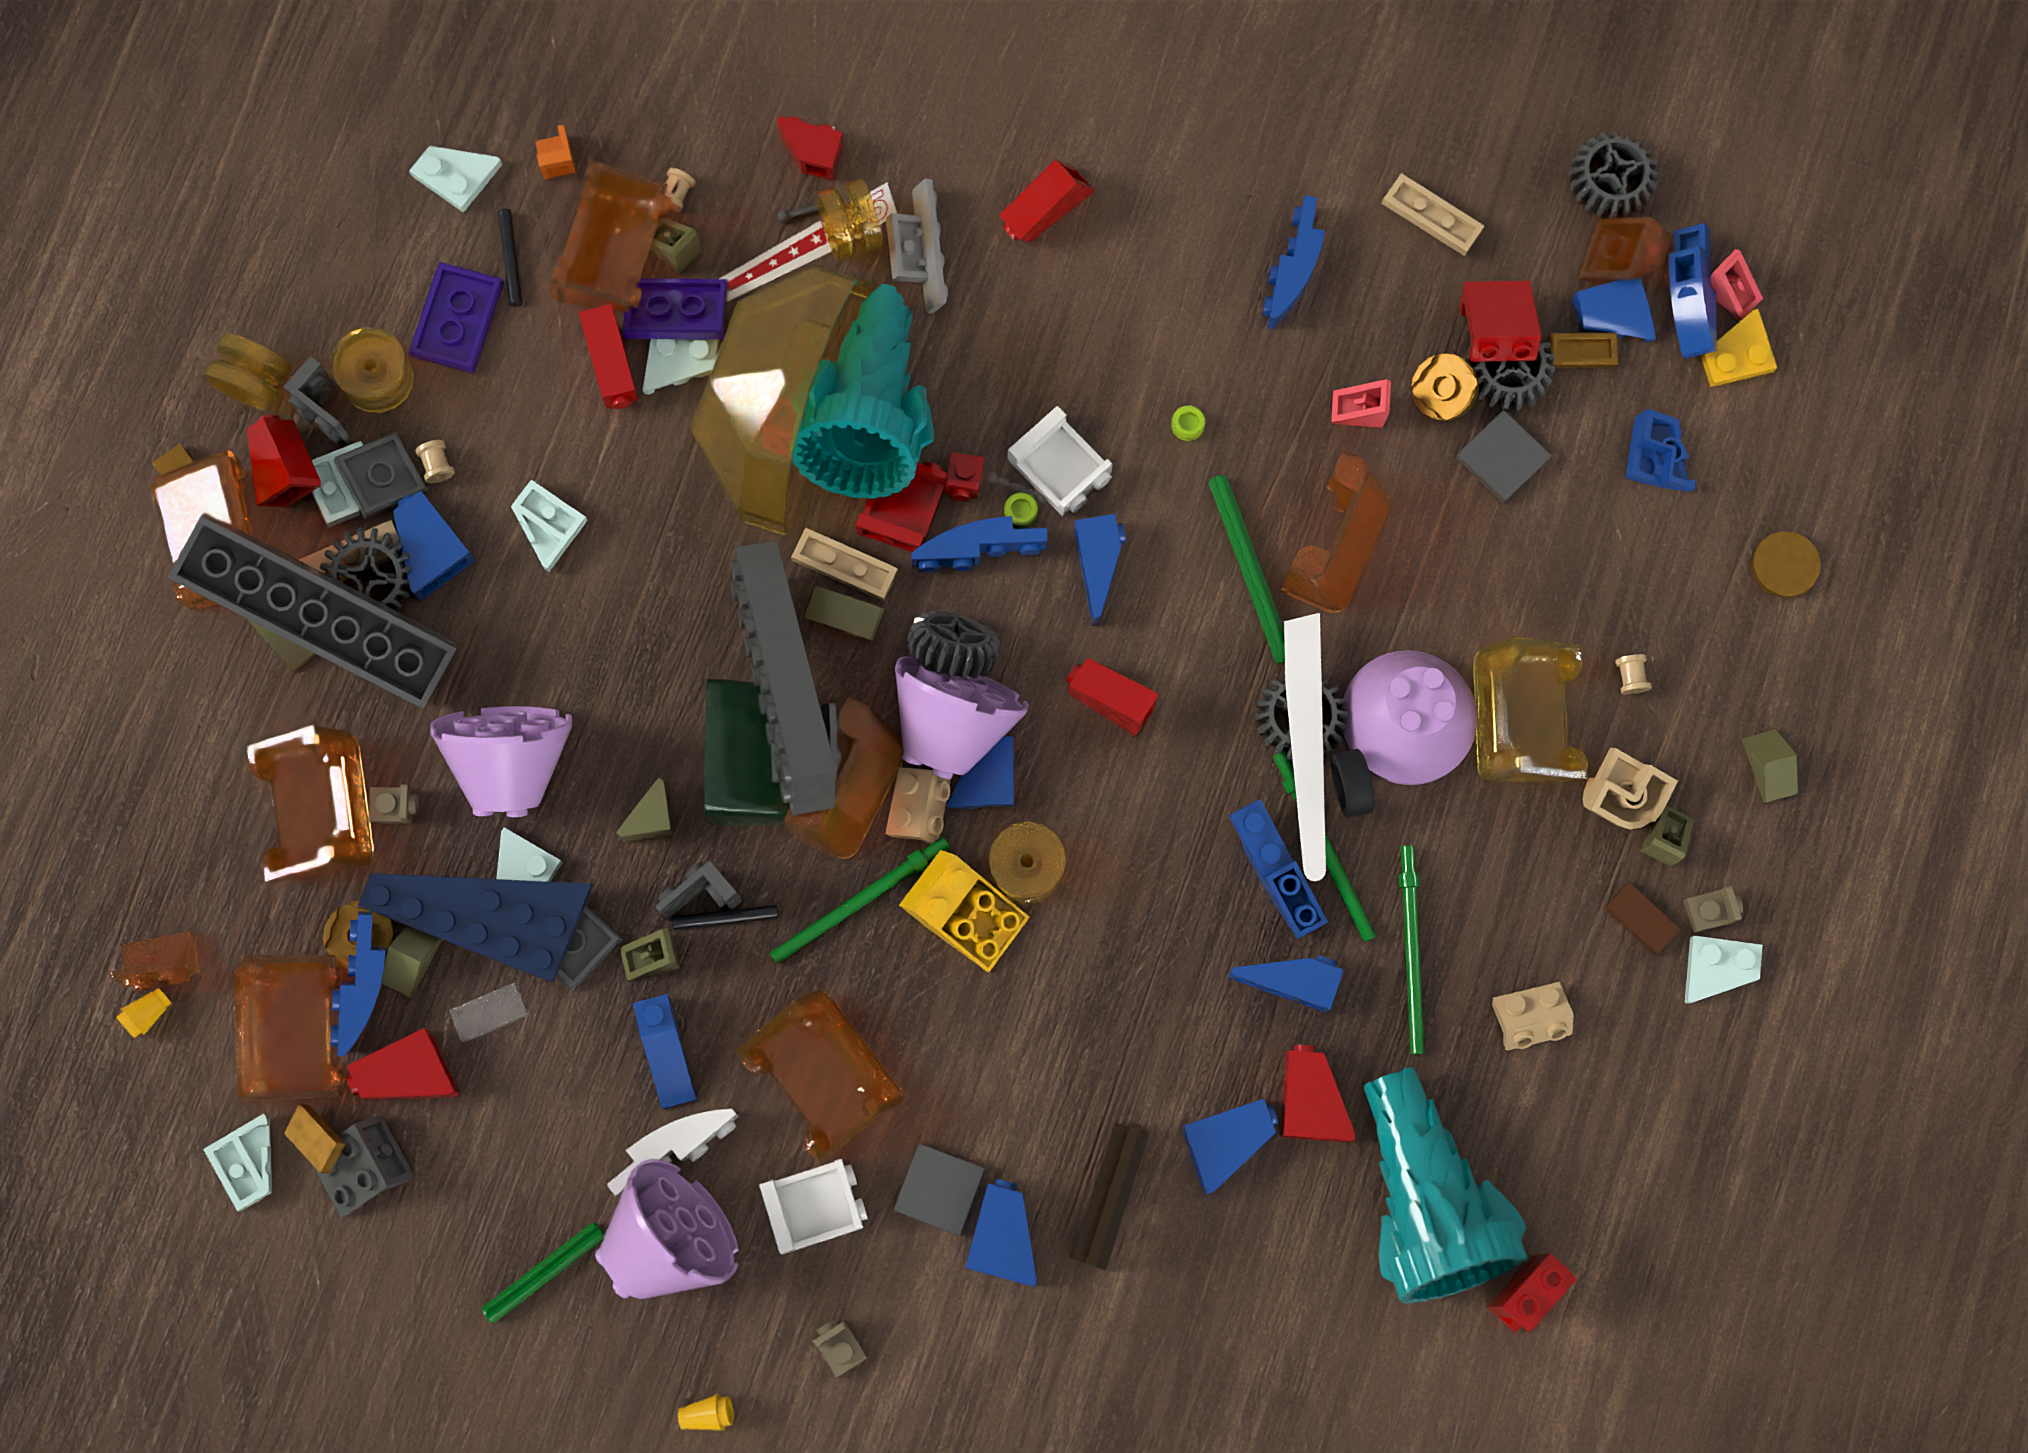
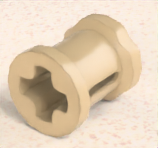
[655,168,696,212]
[415,440,455,484]
[1615,654,1652,695]

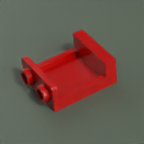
[1459,281,1541,362]
[855,462,947,553]
[1487,1253,1576,1332]

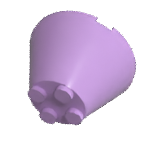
[1341,650,1477,785]
[895,656,1029,779]
[430,706,572,817]
[595,1159,738,1299]

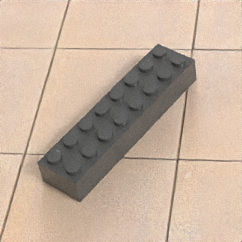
[167,512,458,709]
[731,540,837,815]

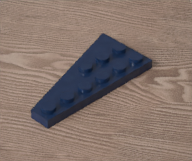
[358,873,594,982]

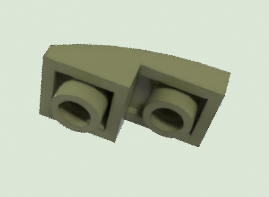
[804,586,884,641]

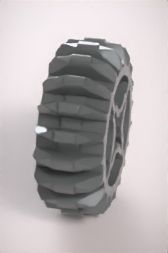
[1568,130,1659,220]
[1465,334,1556,411]
[320,528,412,609]
[907,610,1000,679]
[1254,673,1348,761]

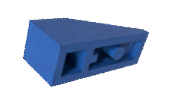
[1074,514,1126,626]
[1228,956,1343,1013]
[633,994,697,1109]

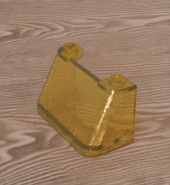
[1473,636,1588,782]

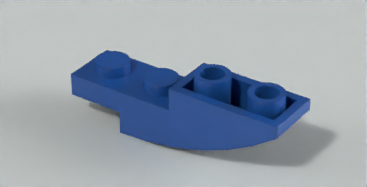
[1262,195,1325,329]
[1668,223,1717,359]
[911,516,1047,573]
[1228,799,1328,939]
[330,911,385,1056]

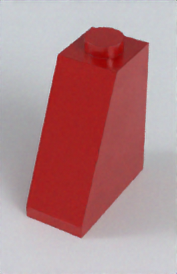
[999,159,1095,242]
[578,304,639,409]
[247,415,321,508]
[1066,658,1159,737]
[346,1028,460,1101]
[1280,1045,1355,1143]

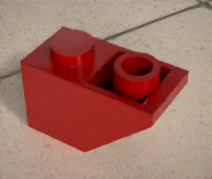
[777,116,844,181]

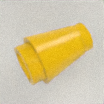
[116,988,172,1039]
[678,1394,734,1431]

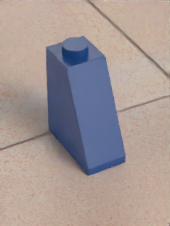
[393,490,475,602]
[1181,1099,1278,1195]
[965,1179,1037,1287]

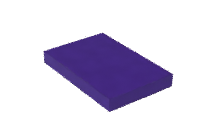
[408,262,504,374]
[622,278,729,340]

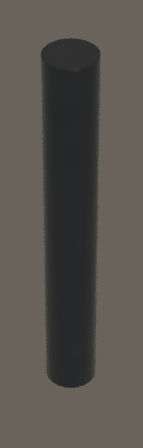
[498,209,523,307]
[673,905,778,930]

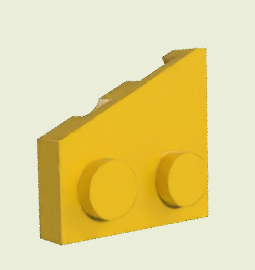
[1701,309,1777,387]

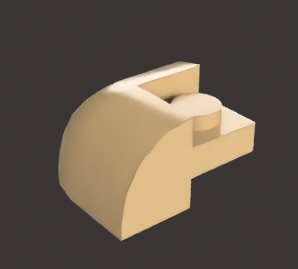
[1582,748,1678,830]

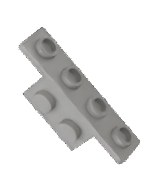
[886,178,948,314]

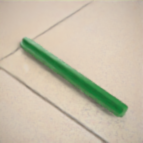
[1208,475,1285,664]

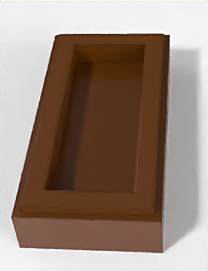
[1604,882,1681,956]

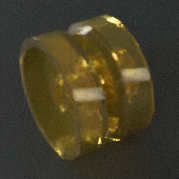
[816,178,883,262]
[330,327,414,413]
[202,333,292,411]
[988,822,1066,905]

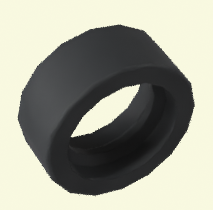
[1331,749,1375,818]

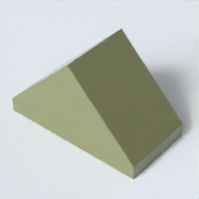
[642,217,702,274]
[1742,729,1798,804]
[616,777,674,842]
[1640,805,1695,867]
[381,926,443,998]
[619,928,680,981]

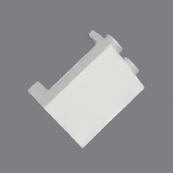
[1008,406,1113,516]
[759,1158,868,1255]

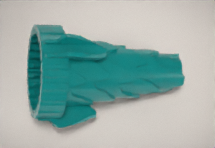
[790,284,934,499]
[1364,1067,1528,1303]

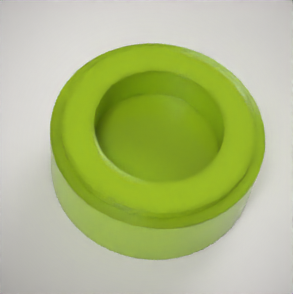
[1171,405,1205,441]
[1004,493,1038,528]

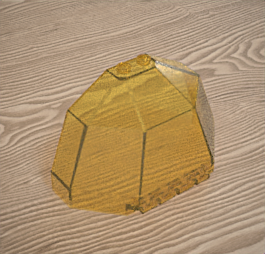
[690,265,872,535]

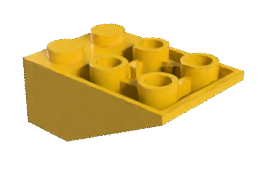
[899,850,1030,973]

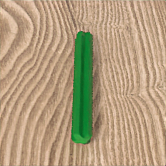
[481,1222,605,1323]

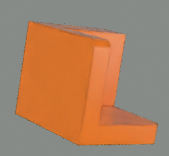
[536,124,576,180]

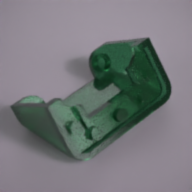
[705,679,800,825]

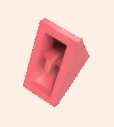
[1710,249,1763,321]
[1331,379,1391,428]

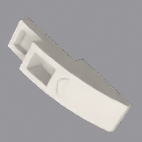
[607,1109,739,1197]

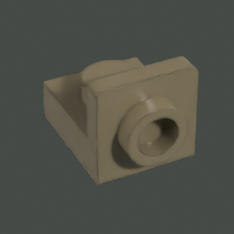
[368,784,419,824]
[1683,886,1743,934]
[813,1319,867,1378]

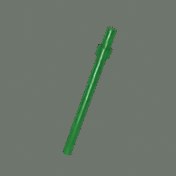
[1273,750,1376,942]
[770,837,950,964]
[1399,846,1425,1055]

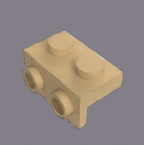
[885,767,951,844]
[1492,982,1574,1050]

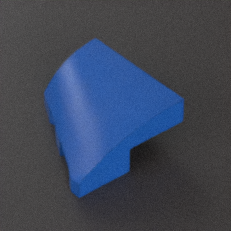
[1571,274,1656,343]
[1625,409,1695,492]
[947,736,1014,809]

